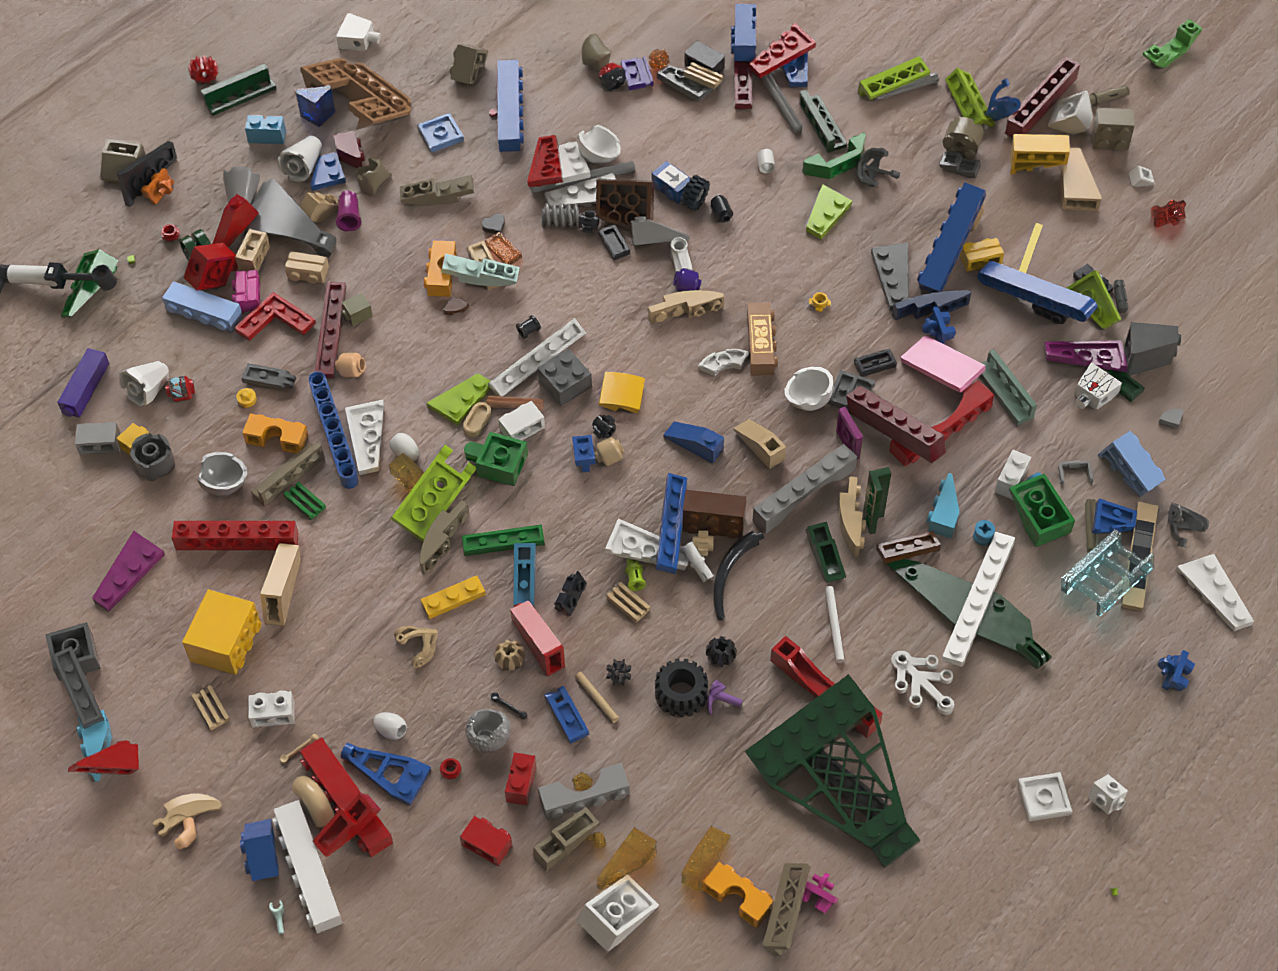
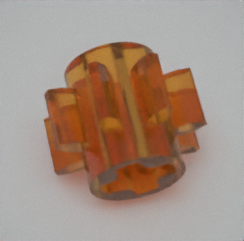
[648,48,670,70]

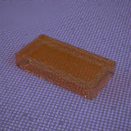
[485,232,522,265]

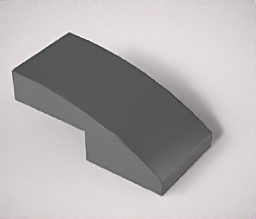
[939,152,981,178]

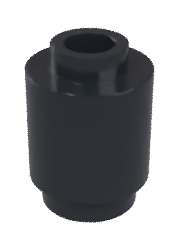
[710,195,733,223]

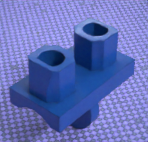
[922,307,956,344]
[1158,650,1195,691]

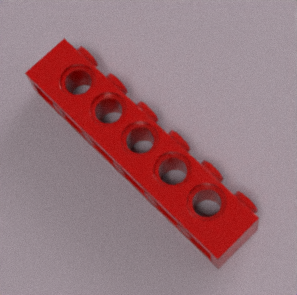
[171,521,299,551]

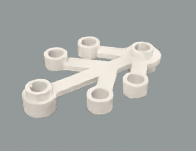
[891,651,954,715]

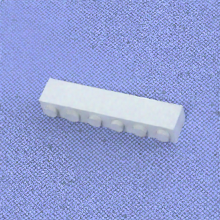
[272,800,343,934]

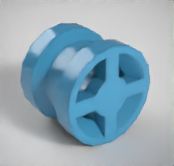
[973,520,995,545]

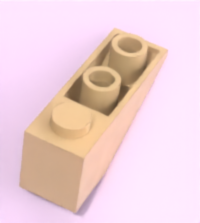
[733,419,786,470]

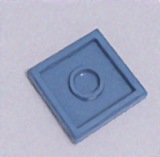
[417,113,464,153]

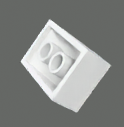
[576,874,659,952]

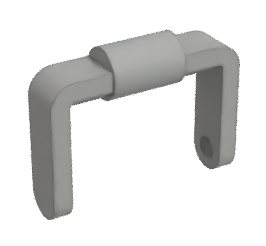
[1058,460,1093,484]

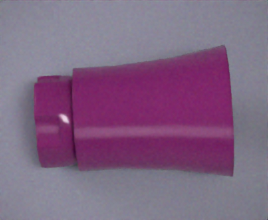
[336,190,362,231]

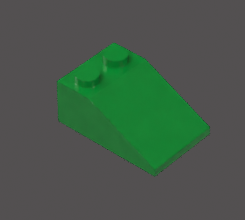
[1009,473,1075,547]

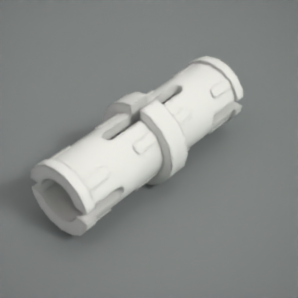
[681,541,714,583]

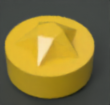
[236,388,257,408]

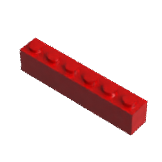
[300,737,393,857]

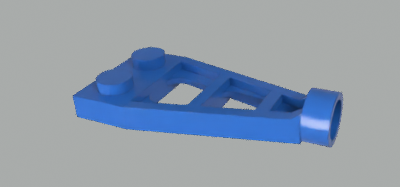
[340,742,431,806]

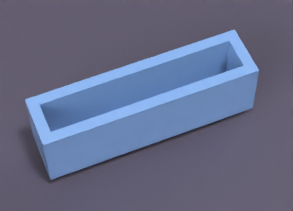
[162,281,243,332]

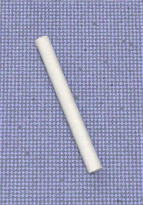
[825,586,845,663]

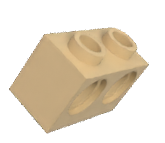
[236,229,270,272]

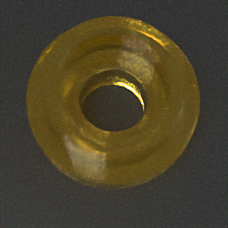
[572,772,593,791]

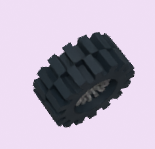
[680,175,710,211]

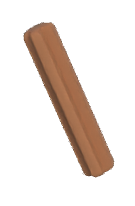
[486,396,544,410]

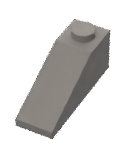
[631,217,689,245]

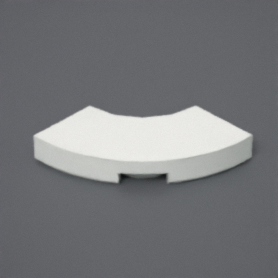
[698,349,749,376]

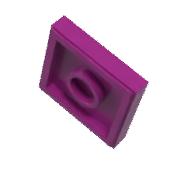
[836,407,863,460]

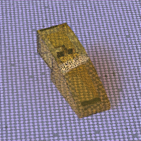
[389,453,424,493]

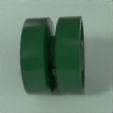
[179,229,211,262]

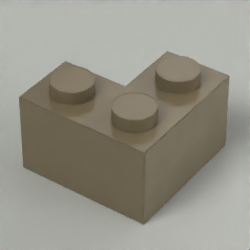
[450,44,488,84]

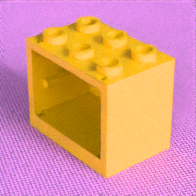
[182,589,262,675]

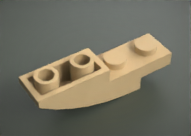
[648,290,724,324]
[838,476,866,557]

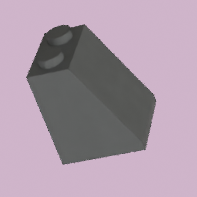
[1124,322,1181,376]

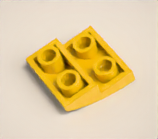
[598,372,645,414]

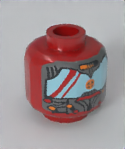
[165,375,195,403]

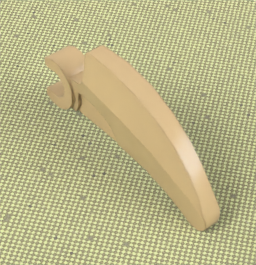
[153,794,222,837]

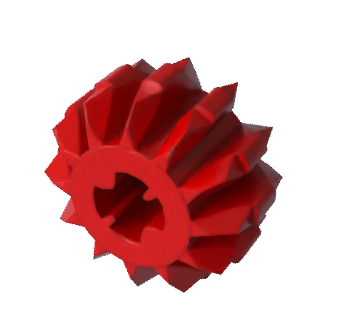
[188,55,219,84]

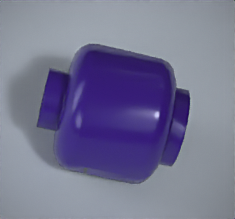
[673,268,702,292]

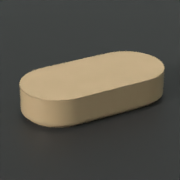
[463,402,491,437]

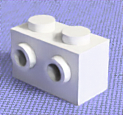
[249,690,295,728]

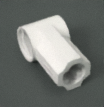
[670,238,693,271]

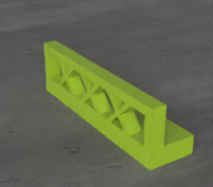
[857,56,931,100]
[945,68,996,127]

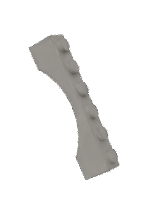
[753,444,857,534]

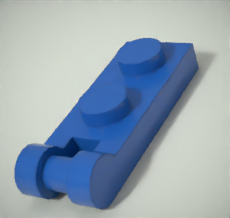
[544,686,589,744]

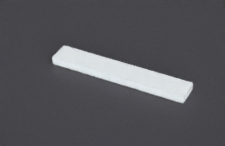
[488,318,586,397]

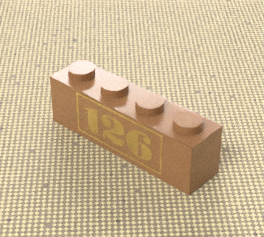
[747,302,778,376]

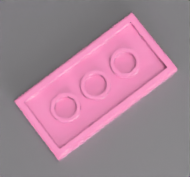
[900,335,985,393]

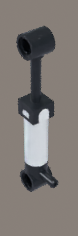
[0,262,117,293]

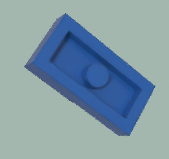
[572,435,595,472]

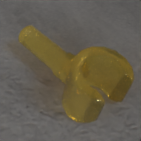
[585,832,606,848]

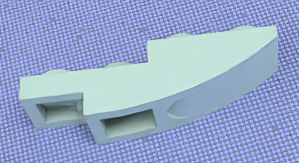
[441,254,520,286]

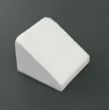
[1129,165,1154,187]

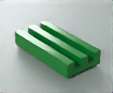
[284,481,326,520]

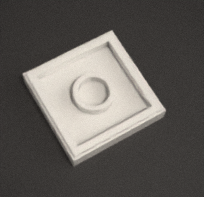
[1017,772,1072,822]

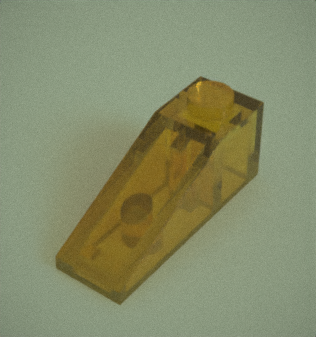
[681,826,731,892]
[597,827,658,890]

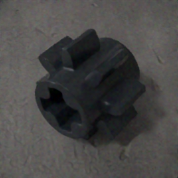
[578,210,599,234]
[592,414,616,438]
[606,659,631,685]

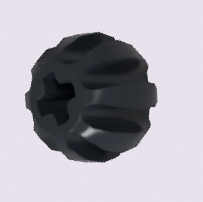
[705,636,737,668]

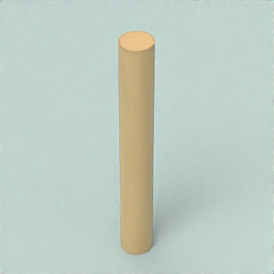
[575,672,619,723]

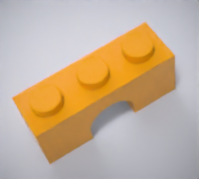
[424,240,457,297]
[242,414,309,454]
[703,862,774,929]

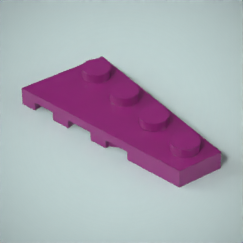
[1044,341,1128,372]
[92,530,165,612]

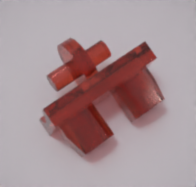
[1151,200,1186,228]

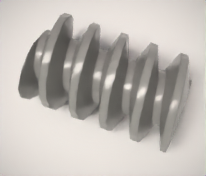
[542,203,579,228]

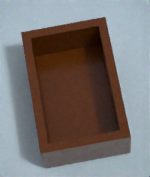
[682,490,746,538]

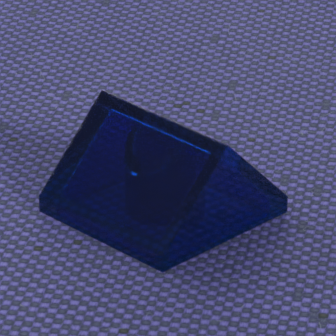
[295,85,336,127]

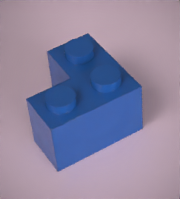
[240,819,279,881]

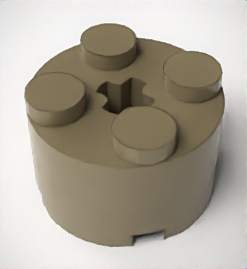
[943,117,984,159]

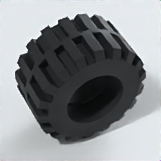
[655,659,708,717]

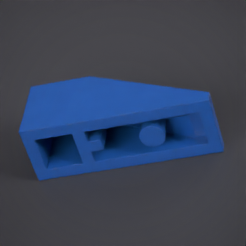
[663,421,724,464]

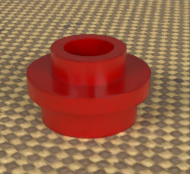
[161,224,180,242]
[440,758,462,779]

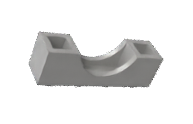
[538,763,630,819]

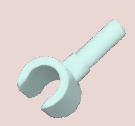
[269,901,285,934]

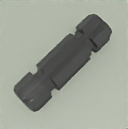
[1113,279,1129,313]

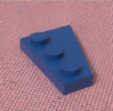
[781,52,808,87]

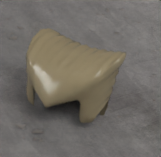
[581,34,612,72]
[355,157,392,196]

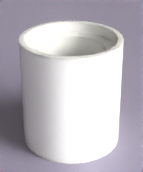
[757,149,775,173]

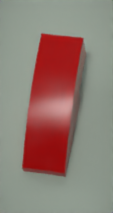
[312,793,381,857]

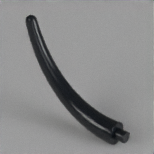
[713,531,764,621]

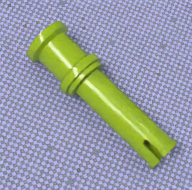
[625,558,646,591]

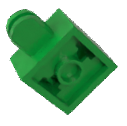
[464,432,528,486]

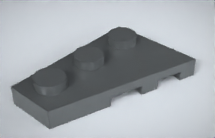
[657,65,719,102]

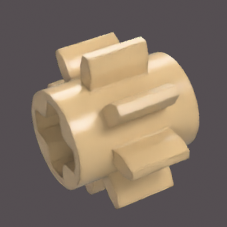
[693,531,713,556]

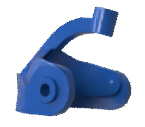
[986,78,1021,121]

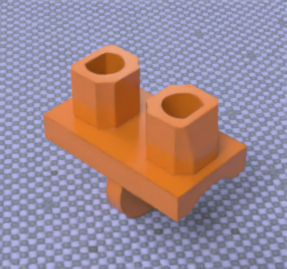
[141,168,175,205]

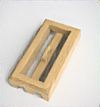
[684,62,723,89]
[606,582,650,623]
[192,685,230,730]

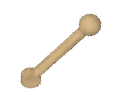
[280,734,319,764]

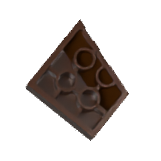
[596,179,654,230]

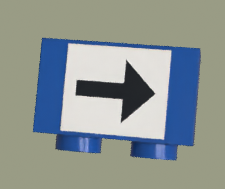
[652,161,690,204]

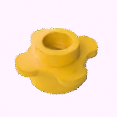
[808,292,831,312]

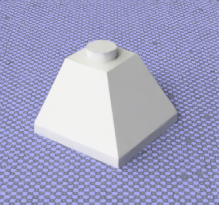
[1048,91,1093,135]

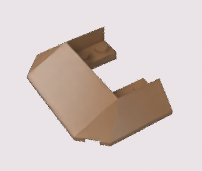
[300,58,411,130]

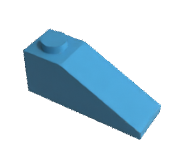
[513,543,536,605]

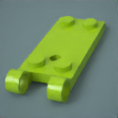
[391,445,476,542]

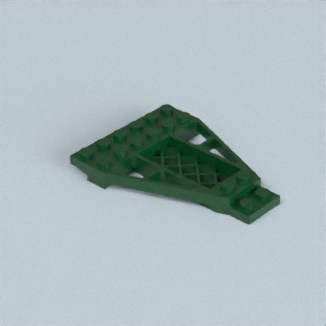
[745,674,921,868]

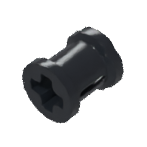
[516,315,541,339]

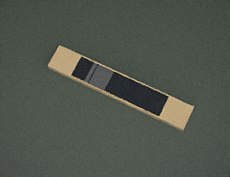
[1121,502,1158,612]

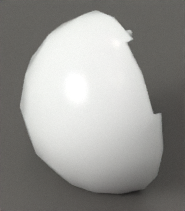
[577,125,621,164]
[784,367,834,411]

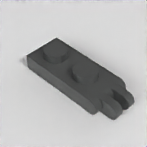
[241,363,296,390]

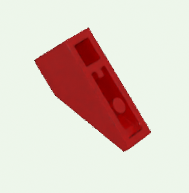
[212,194,259,248]
[68,740,139,775]

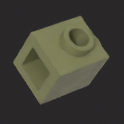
[341,293,373,326]

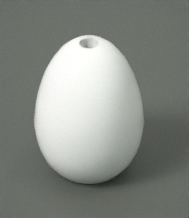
[389,433,420,462]
[373,712,407,740]

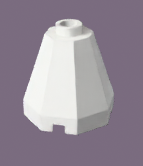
[119,361,169,407]

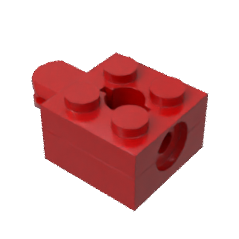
[183,243,238,291]

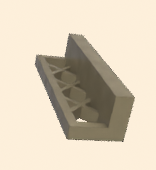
[251,442,325,506]
[763,863,810,956]

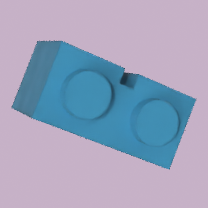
[245,115,286,144]

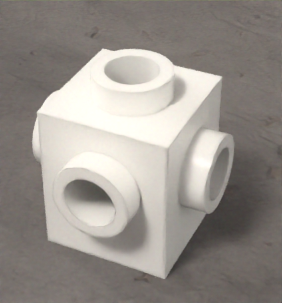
[1088,775,1128,814]

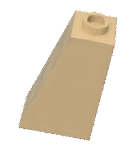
[1059,147,1101,211]
[260,543,301,626]

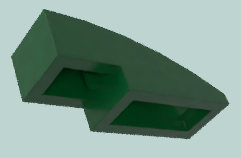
[805,521,846,583]

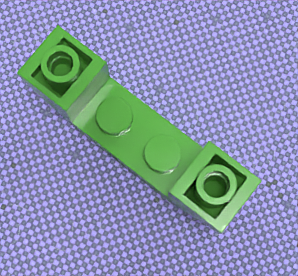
[1142,19,1203,68]

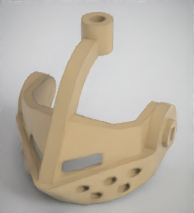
[394,626,438,668]

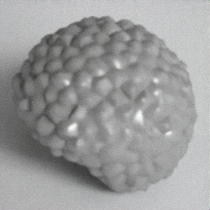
[466,709,511,753]

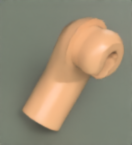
[174,818,197,849]

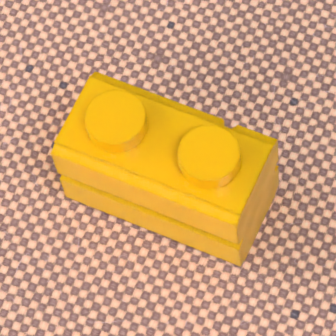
[959,238,1004,272]

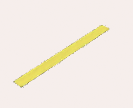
[1019,223,1043,273]

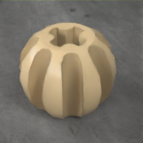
[494,639,525,671]

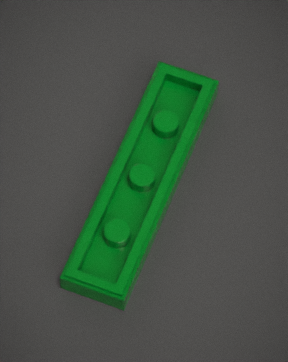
[462,524,545,556]

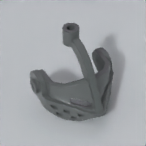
[857,148,900,187]
[1168,502,1209,548]

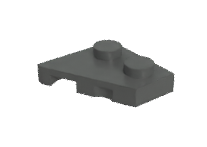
[827,370,876,409]

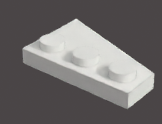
[555,142,591,185]

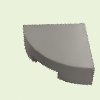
[1159,409,1184,429]

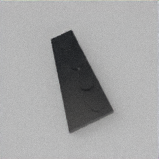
[116,141,177,207]

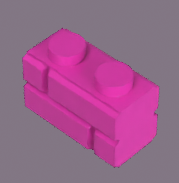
[232,270,261,313]

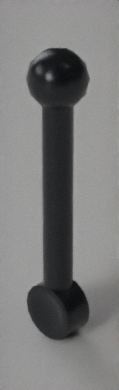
[491,692,527,719]

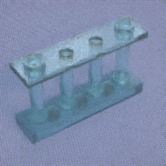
[1061,529,1154,617]

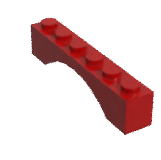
[889,380,994,467]
[770,636,883,738]

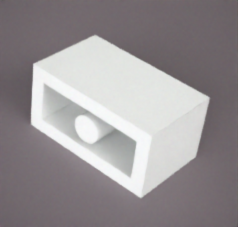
[498,401,545,440]
[995,450,1031,500]

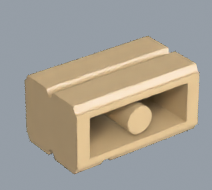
[285,251,329,284]

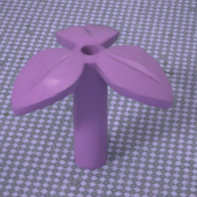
[706,680,742,715]

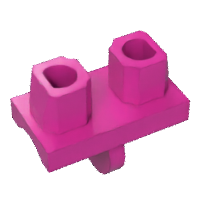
[802,873,839,913]

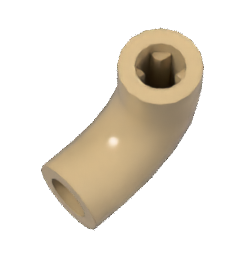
[292,776,335,827]

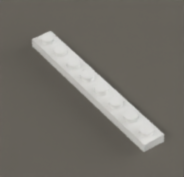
[942,532,1015,667]

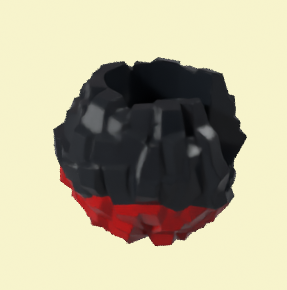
[599,62,626,92]

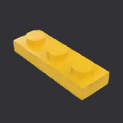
[420,575,486,619]

